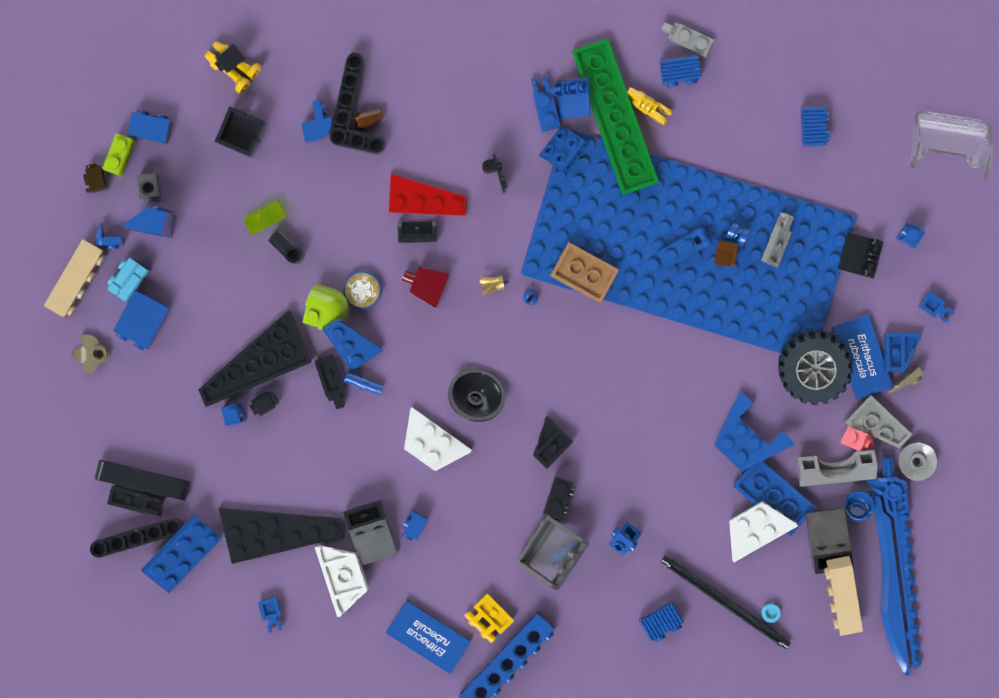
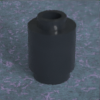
[249,390,279,417]

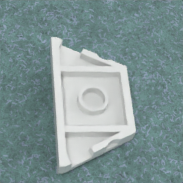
[404,407,472,471]
[729,501,798,562]
[315,545,369,617]

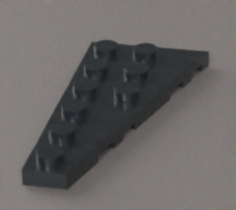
[198,309,312,407]
[218,508,344,564]

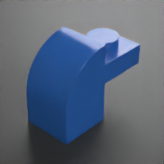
[301,100,333,144]

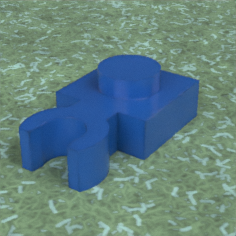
[918,291,955,323]
[258,597,282,633]

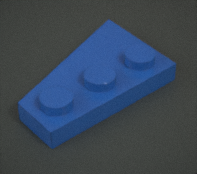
[322,318,384,372]

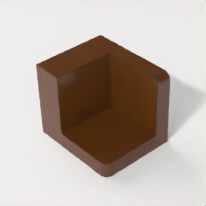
[714,241,738,267]

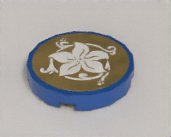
[343,271,382,309]

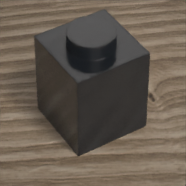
[214,43,245,73]

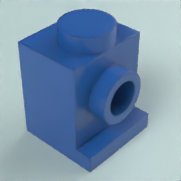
[896,222,926,249]
[221,402,246,426]
[402,510,428,541]

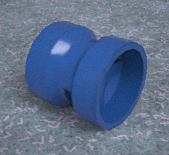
[725,221,751,247]

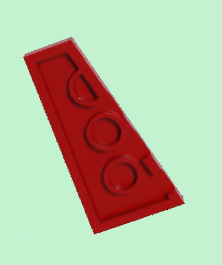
[389,174,466,216]

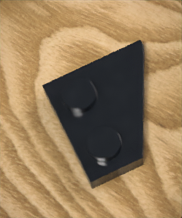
[533,416,574,469]

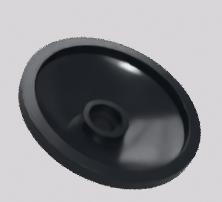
[448,369,505,422]

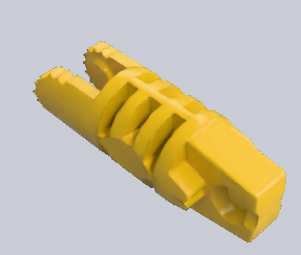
[627,87,672,125]

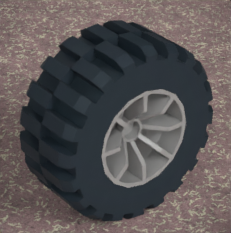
[778,329,853,405]

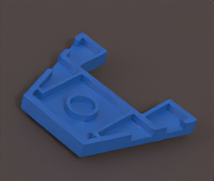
[714,391,795,472]

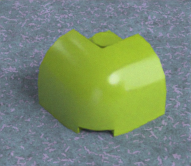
[302,284,350,331]

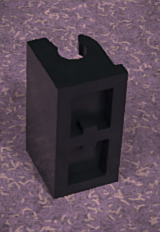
[398,221,437,243]

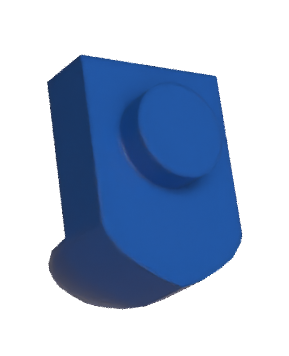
[95,223,124,249]

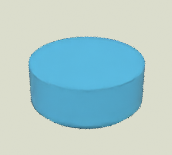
[761,603,781,623]

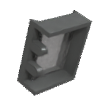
[516,515,590,591]

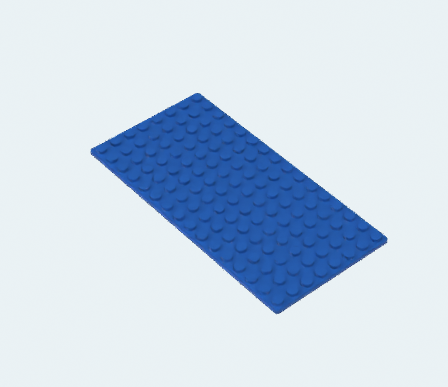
[521,130,856,353]

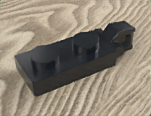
[314,355,345,409]

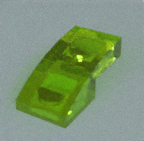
[243,200,288,236]

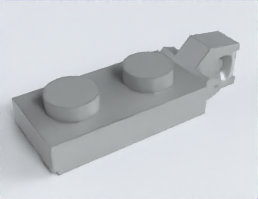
[660,22,714,58]
[761,212,794,267]

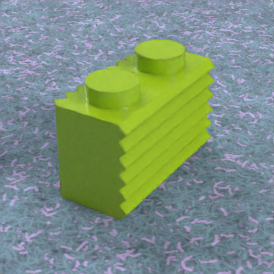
[102,133,136,177]

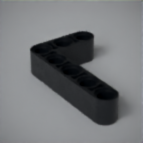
[330,53,385,155]

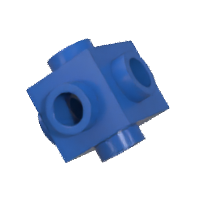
[608,521,641,556]

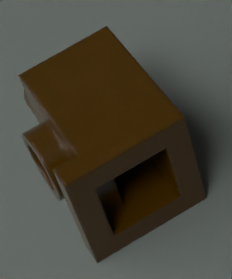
[83,163,108,194]

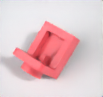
[841,426,874,451]

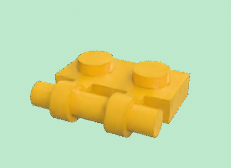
[464,593,514,643]

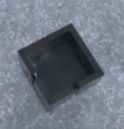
[214,106,267,158]

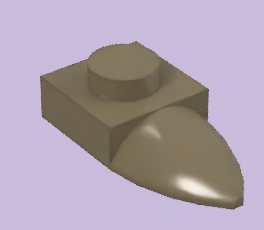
[888,367,924,393]

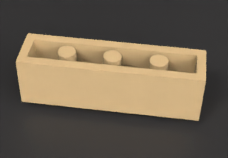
[44,239,105,318]
[824,556,863,636]

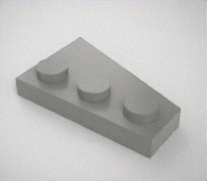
[844,395,913,448]

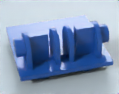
[550,77,591,119]
[539,125,587,174]

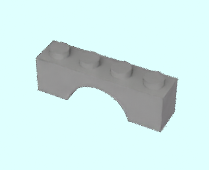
[797,450,878,486]

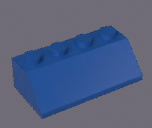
[123,206,176,238]

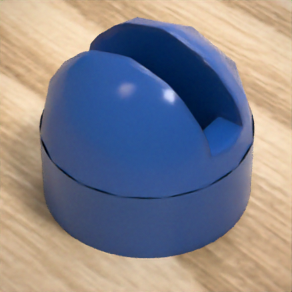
[523,290,538,305]

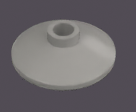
[899,442,937,481]

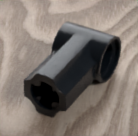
[268,229,304,264]

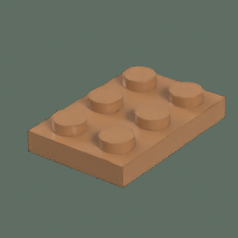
[550,242,619,304]

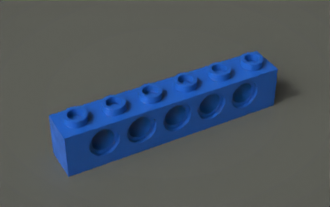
[458,612,554,698]

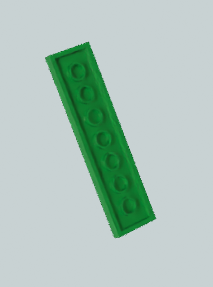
[572,39,659,196]

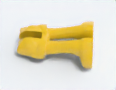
[204,41,262,94]

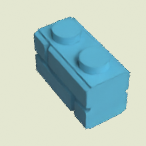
[107,257,150,302]

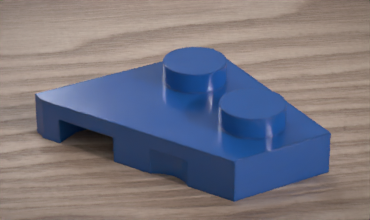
[884,333,922,372]

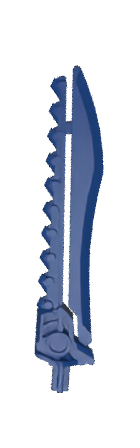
[867,458,922,676]

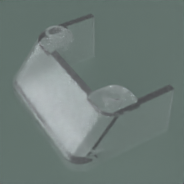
[909,111,994,180]

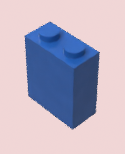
[113,290,171,350]

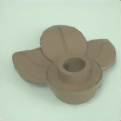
[71,334,110,373]

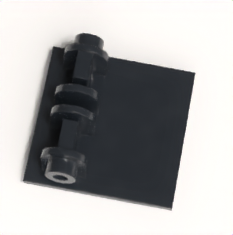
[482,154,507,194]
[838,232,883,279]

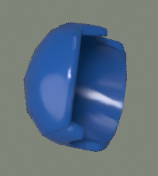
[844,491,874,522]

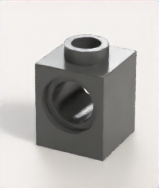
[137,173,161,202]

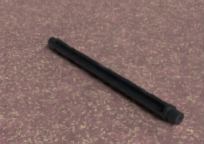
[661,555,791,649]

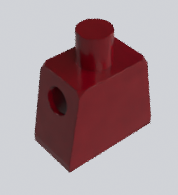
[402,267,450,308]

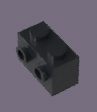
[543,476,575,519]

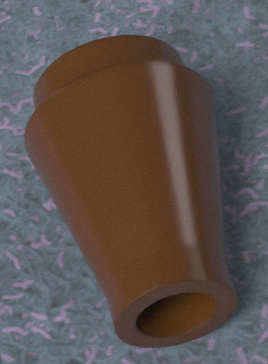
[353,108,383,130]

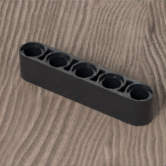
[94,460,190,501]
[90,517,183,558]

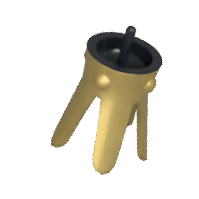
[479,275,509,296]

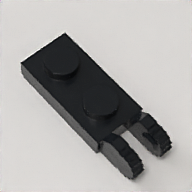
[107,485,164,516]

